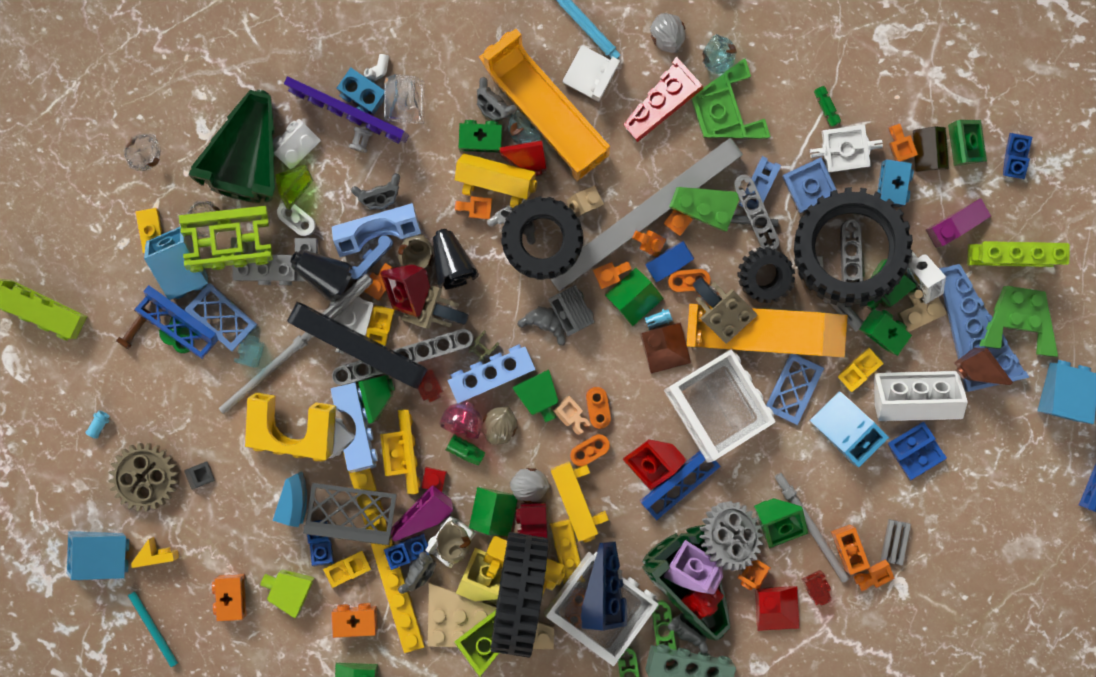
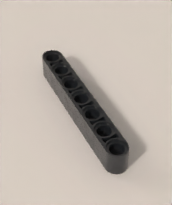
[287,302,428,389]

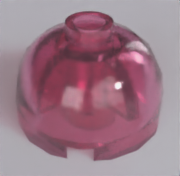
[439,401,483,439]

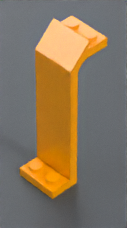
[479,29,610,182]
[687,304,848,357]

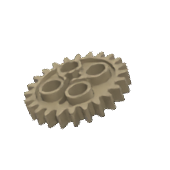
[108,443,179,512]

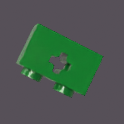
[458,120,503,153]
[859,308,912,356]

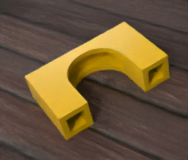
[245,393,336,461]

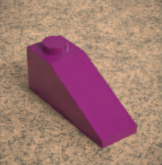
[926,198,991,248]
[391,485,453,541]

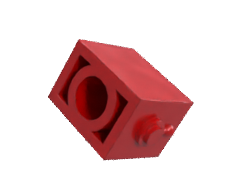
[681,589,724,619]

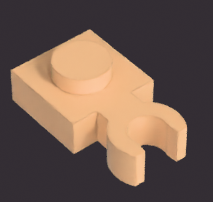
[553,396,590,435]

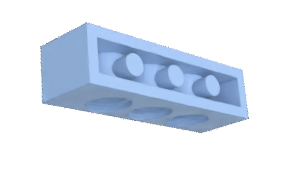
[447,344,535,403]

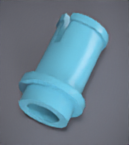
[645,309,673,330]
[85,410,110,439]

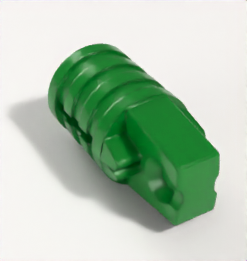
[445,434,485,466]

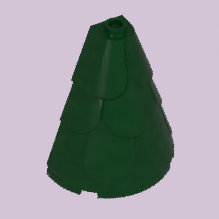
[189,90,275,203]
[642,525,730,640]

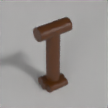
[116,308,157,349]

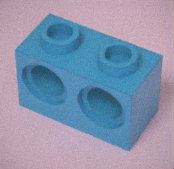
[337,67,388,115]

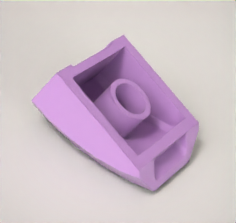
[663,540,723,594]

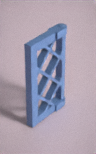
[184,283,257,352]
[766,354,824,425]

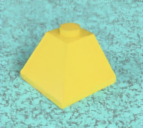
[456,548,502,602]

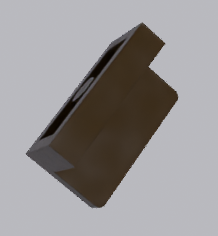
[913,126,949,172]

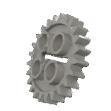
[700,501,763,571]

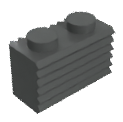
[549,285,595,336]

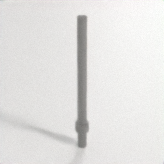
[219,332,312,414]
[775,473,849,582]

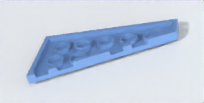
[939,264,1030,392]

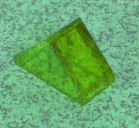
[275,165,314,210]

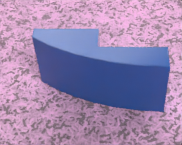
[1003,133,1033,179]
[646,241,694,283]
[307,520,334,567]
[384,533,429,570]

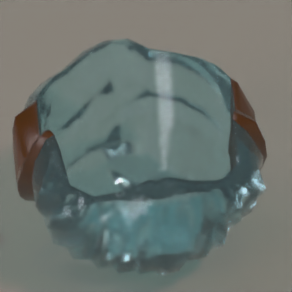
[702,34,737,74]
[508,110,542,144]

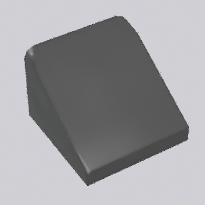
[184,461,215,490]

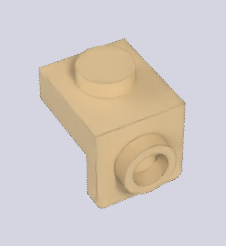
[566,186,604,218]

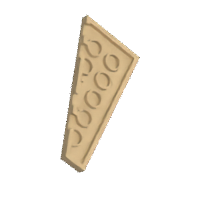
[428,582,554,649]

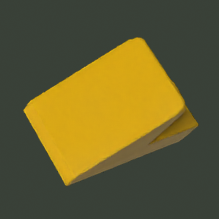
[131,537,179,568]

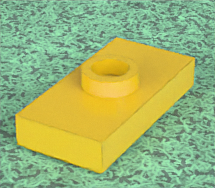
[135,208,162,253]

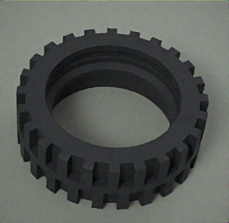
[794,187,913,307]
[491,532,549,658]

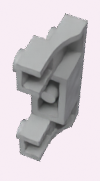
[231,237,318,285]

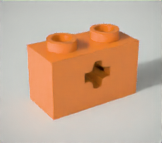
[830,524,870,575]
[212,574,247,621]
[332,603,378,638]

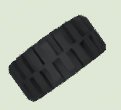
[501,196,583,280]

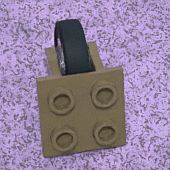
[693,278,757,344]
[401,285,468,329]

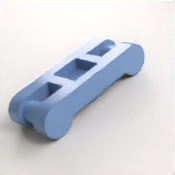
[738,156,781,209]
[349,235,393,280]

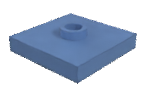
[782,157,836,214]

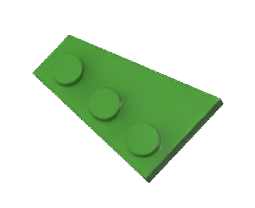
[669,187,740,232]

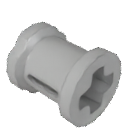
[349,127,373,153]

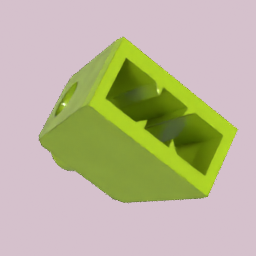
[260,570,315,618]

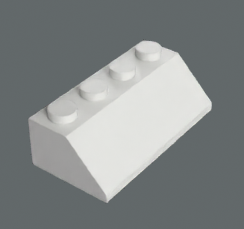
[874,371,968,421]

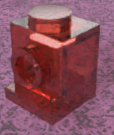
[418,369,444,402]
[801,570,831,606]

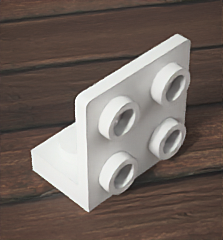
[563,45,620,102]

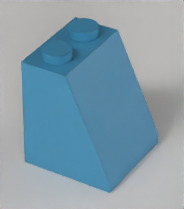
[144,226,208,300]
[1037,360,1096,424]
[66,531,129,580]

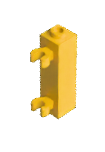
[455,153,537,208]
[551,461,609,543]
[483,536,564,596]

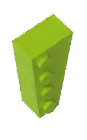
[0,279,88,341]
[454,610,499,677]

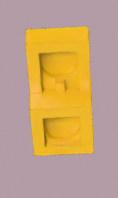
[366,305,395,346]
[837,347,884,392]
[323,551,371,588]

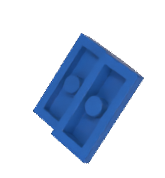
[888,422,947,481]

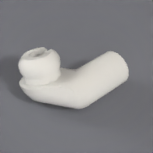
[364,54,390,81]

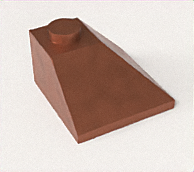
[640,322,691,374]
[954,348,1013,385]

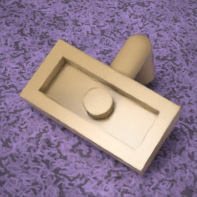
[898,290,946,332]

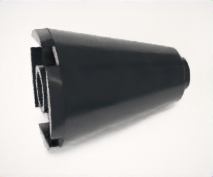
[433,229,479,290]
[290,249,352,302]

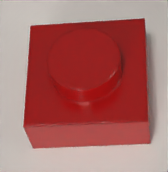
[421,467,447,492]

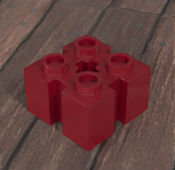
[516,502,548,538]

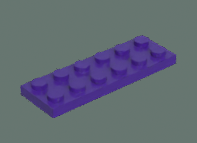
[284,76,409,144]

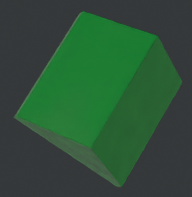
[948,120,987,166]
[605,268,664,326]
[469,487,518,536]

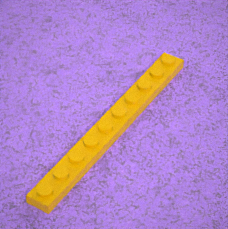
[343,452,425,653]

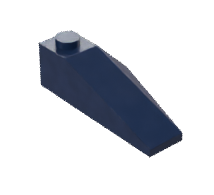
[581,541,627,631]

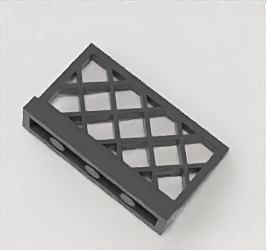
[303,483,397,546]

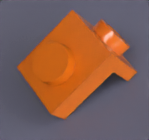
[737,560,771,590]

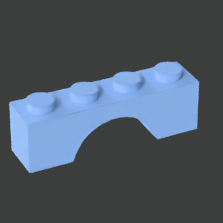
[332,203,421,257]
[330,383,378,473]

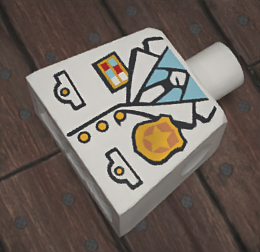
[906,252,946,304]

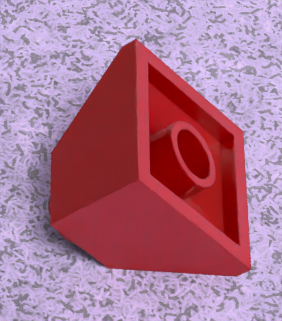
[500,141,546,177]
[623,439,687,490]
[755,586,799,631]

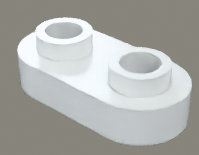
[277,202,316,236]

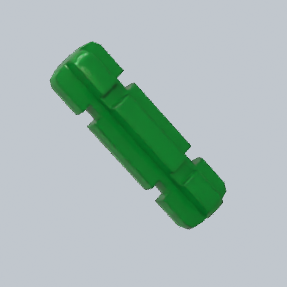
[814,86,841,127]

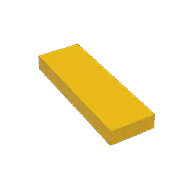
[550,519,585,584]

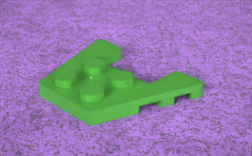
[691,58,771,139]
[980,286,1058,357]

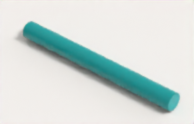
[128,591,178,667]

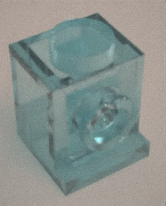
[234,335,265,368]

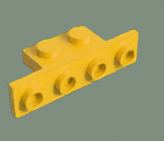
[380,410,420,494]

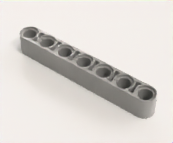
[332,329,474,385]

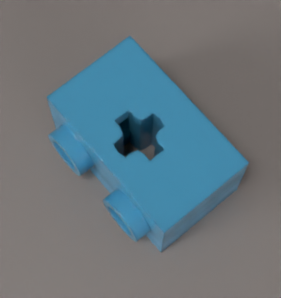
[877,160,914,207]

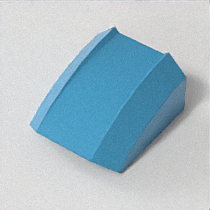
[272,471,307,527]

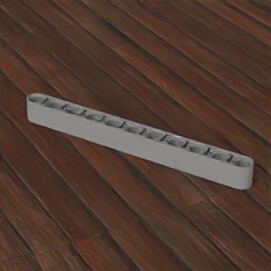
[550,138,743,292]

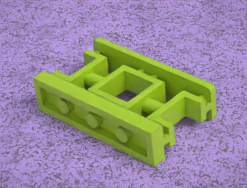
[178,206,273,273]
[967,241,1070,267]

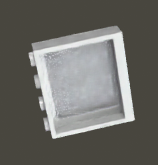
[664,349,776,463]
[544,552,659,666]

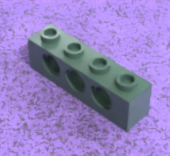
[645,644,736,677]

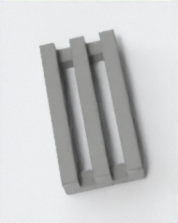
[880,519,911,565]

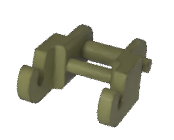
[469,330,499,362]

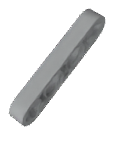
[734,175,779,250]
[840,219,863,282]

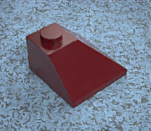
[380,264,430,317]

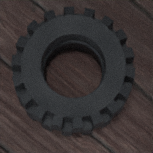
[737,247,795,303]

